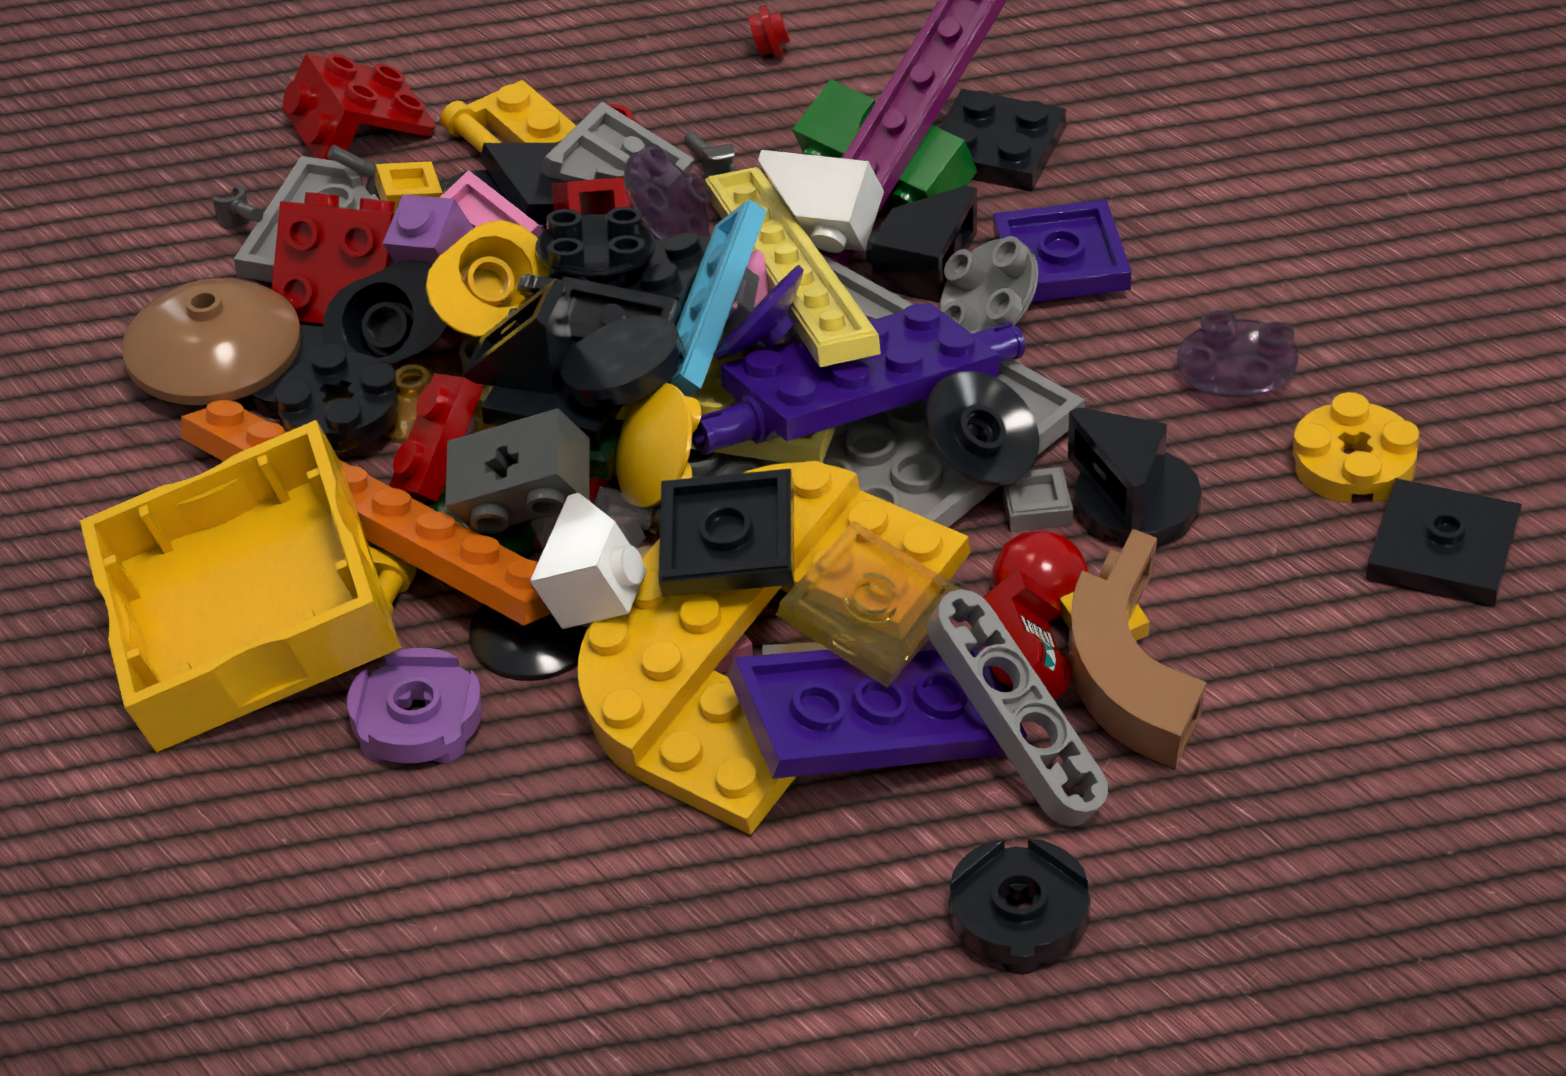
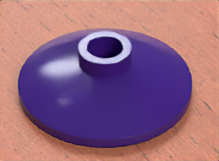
[713,264,804,360]

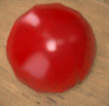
[989,530,1089,622]

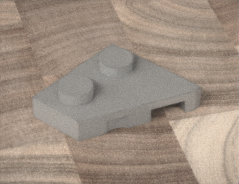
[541,102,694,204]

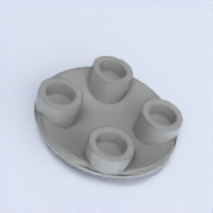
[940,236,1038,333]

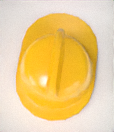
[426,220,550,337]

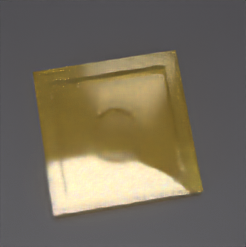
[777,521,961,688]

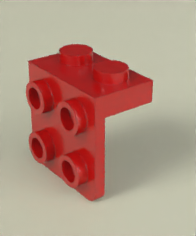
[282,53,436,161]
[272,192,395,324]

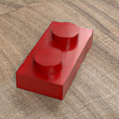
[389,373,484,502]

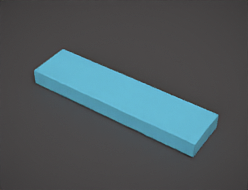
[668,199,767,397]

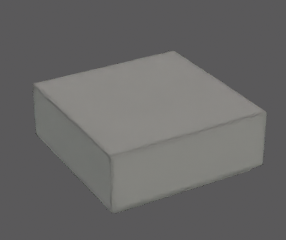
[1000,467,1073,532]

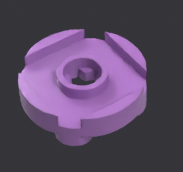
[347,648,483,763]

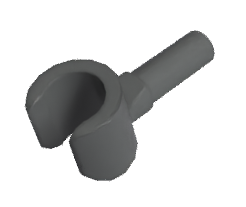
[684,131,736,179]
[327,145,390,200]
[212,186,263,228]

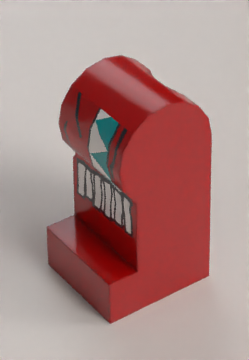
[983,569,1073,701]

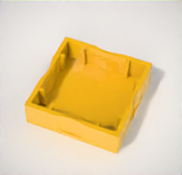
[80,420,401,753]

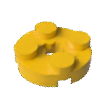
[1292,392,1419,503]

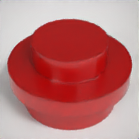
[748,4,790,58]

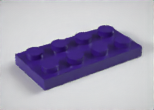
[728,641,1027,779]

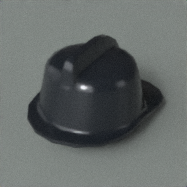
[322,260,449,365]

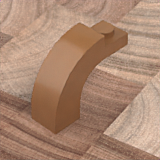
[1068,529,1207,769]

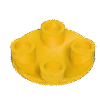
[616,383,701,508]

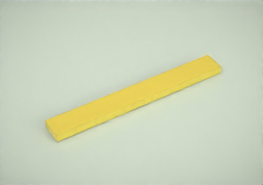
[705,167,881,367]

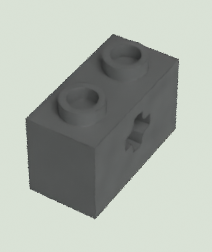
[445,408,590,534]

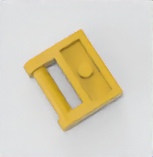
[440,80,576,153]

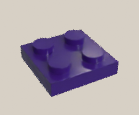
[993,199,1132,302]

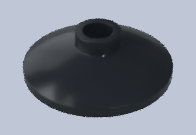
[924,371,1039,486]
[469,604,588,681]

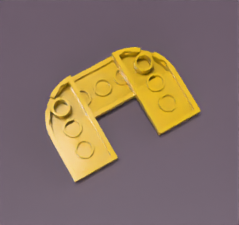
[578,461,971,835]

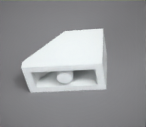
[758,150,884,253]
[530,493,647,629]

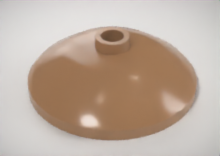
[122,278,302,405]

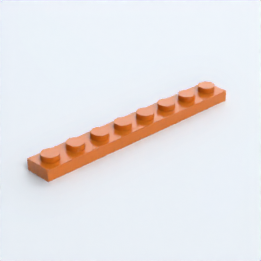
[181,400,552,626]

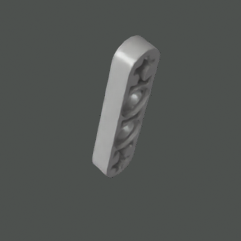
[927,589,1108,827]

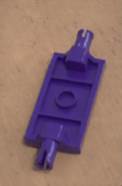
[692,303,1025,455]

